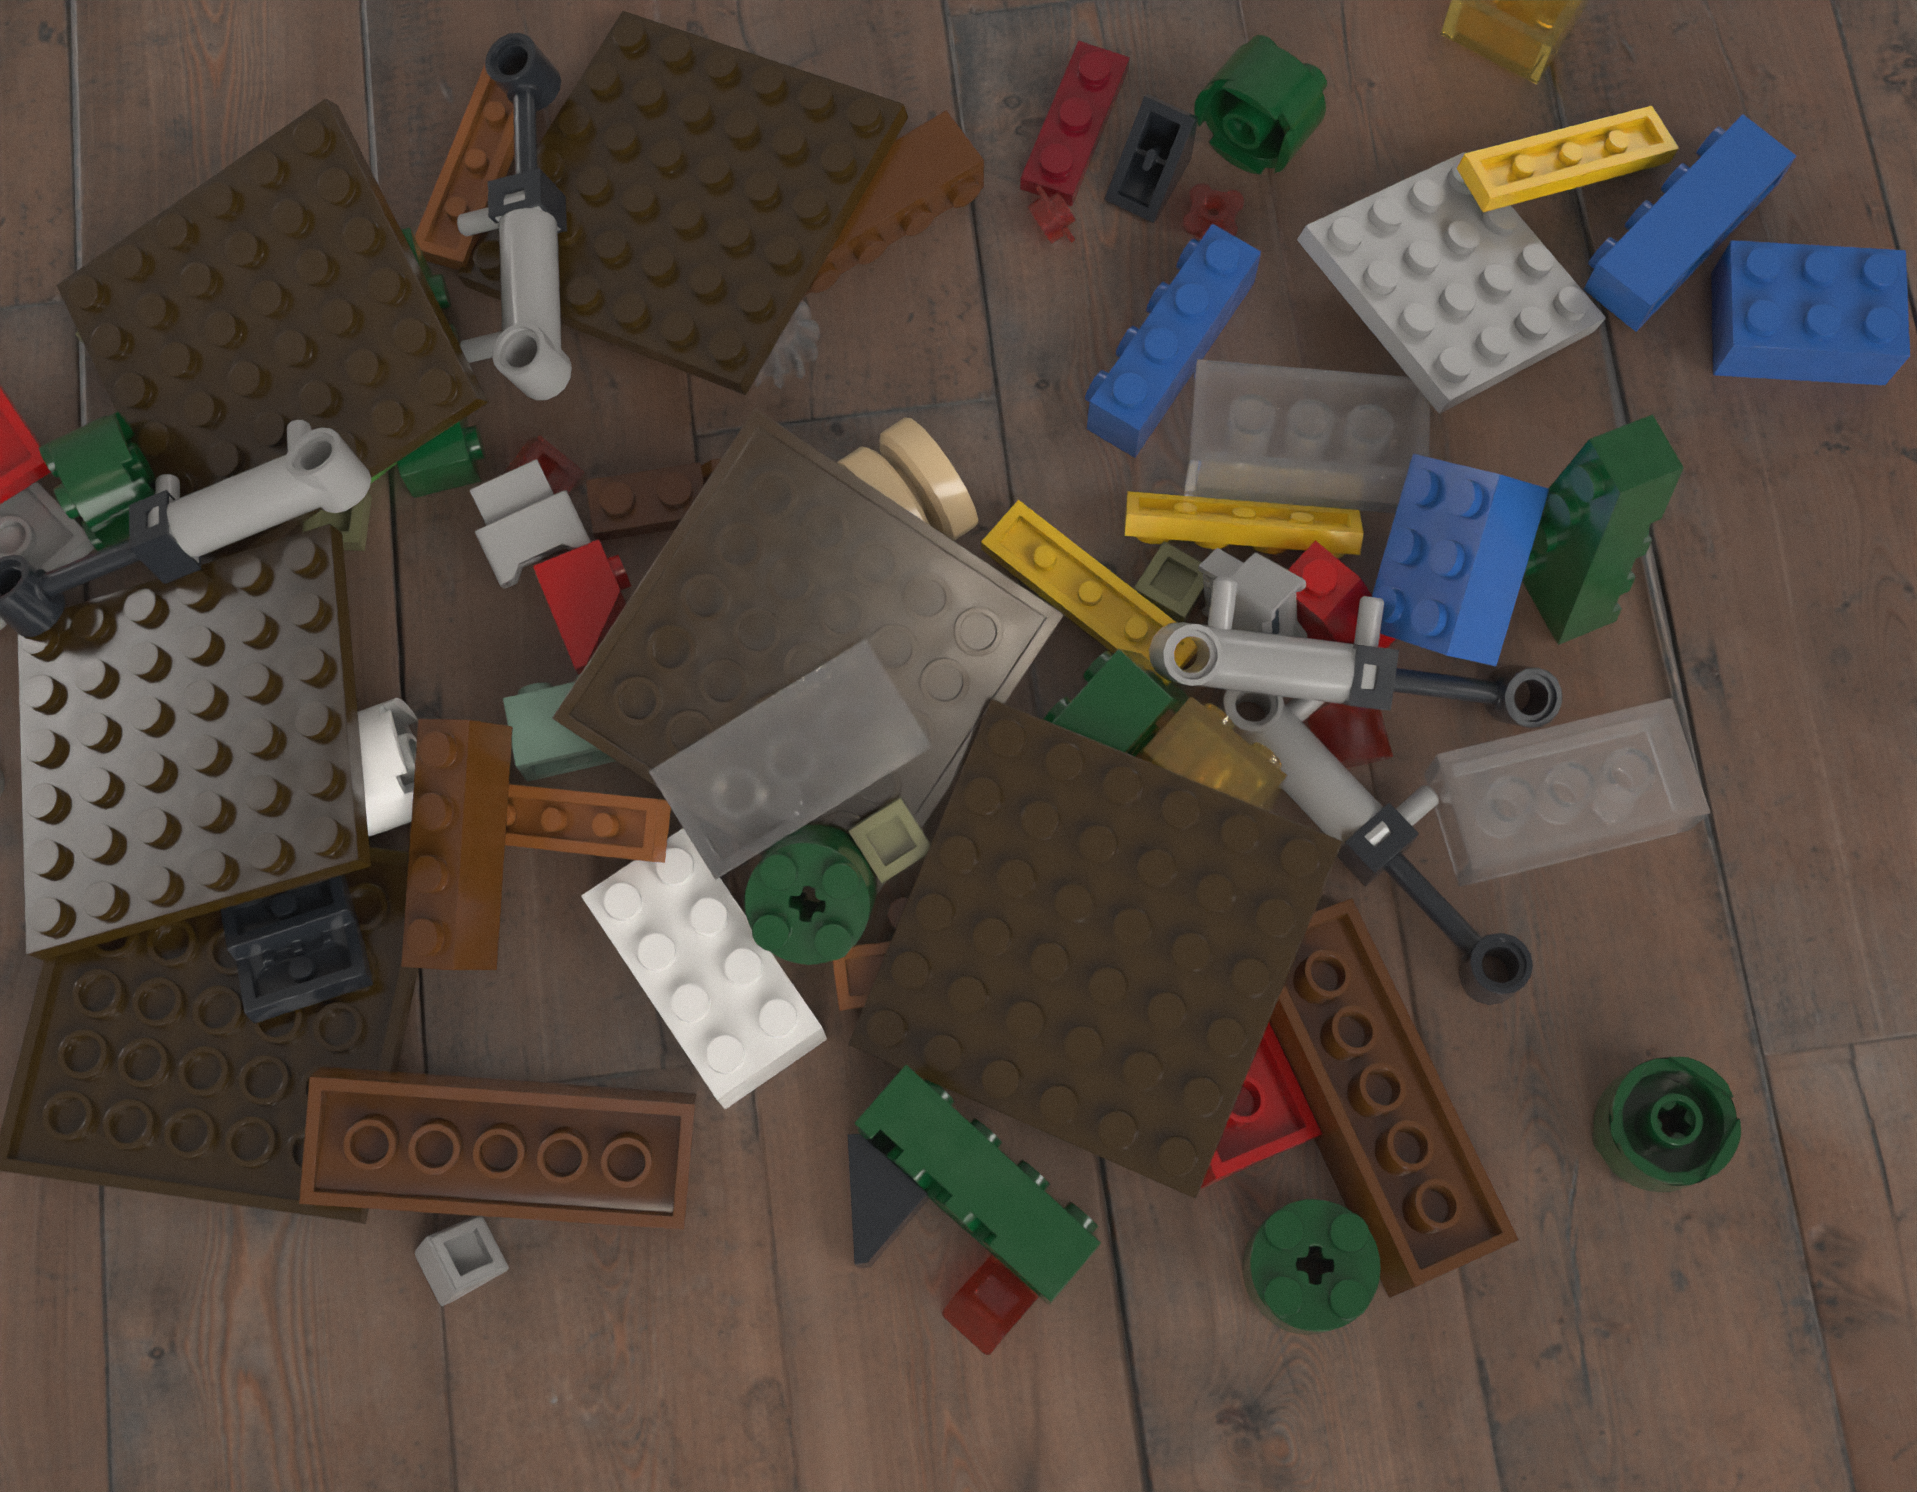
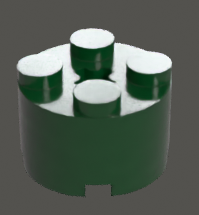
[1194,35,1327,175]
[39,412,156,551]
[744,825,877,965]
[1592,1057,1741,1192]
[1242,1199,1381,1335]

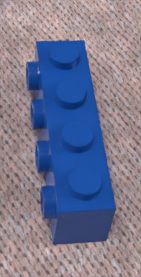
[1583,114,1796,332]
[1085,224,1261,458]

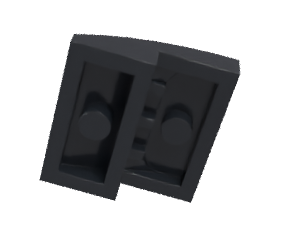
[220,874,373,1024]

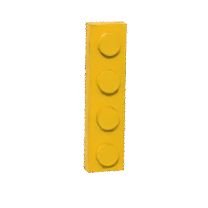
[1457,106,1679,212]
[1125,491,1364,558]
[981,500,1197,670]

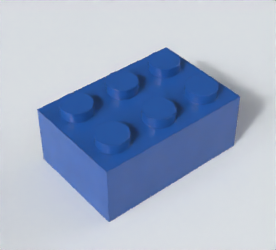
[1711,240,1910,385]
[1372,454,1549,666]

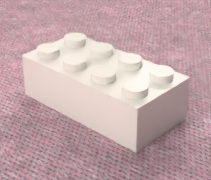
[581,827,827,1109]

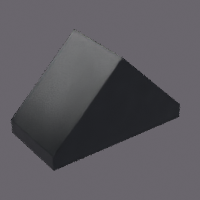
[1104,94,1198,223]
[847,1134,929,1268]

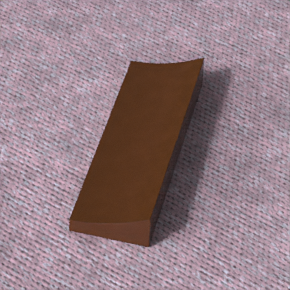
[1269,898,1519,1298]
[299,1066,696,1230]

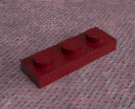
[1020,40,1130,207]

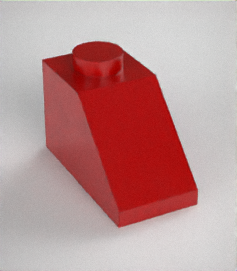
[533,539,632,675]
[1288,540,1396,648]

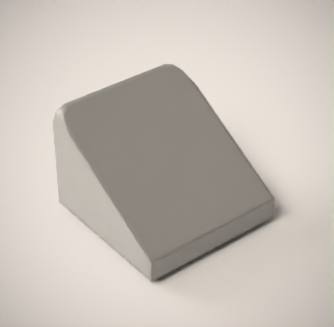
[415,1216,509,1306]

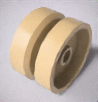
[837,417,978,541]

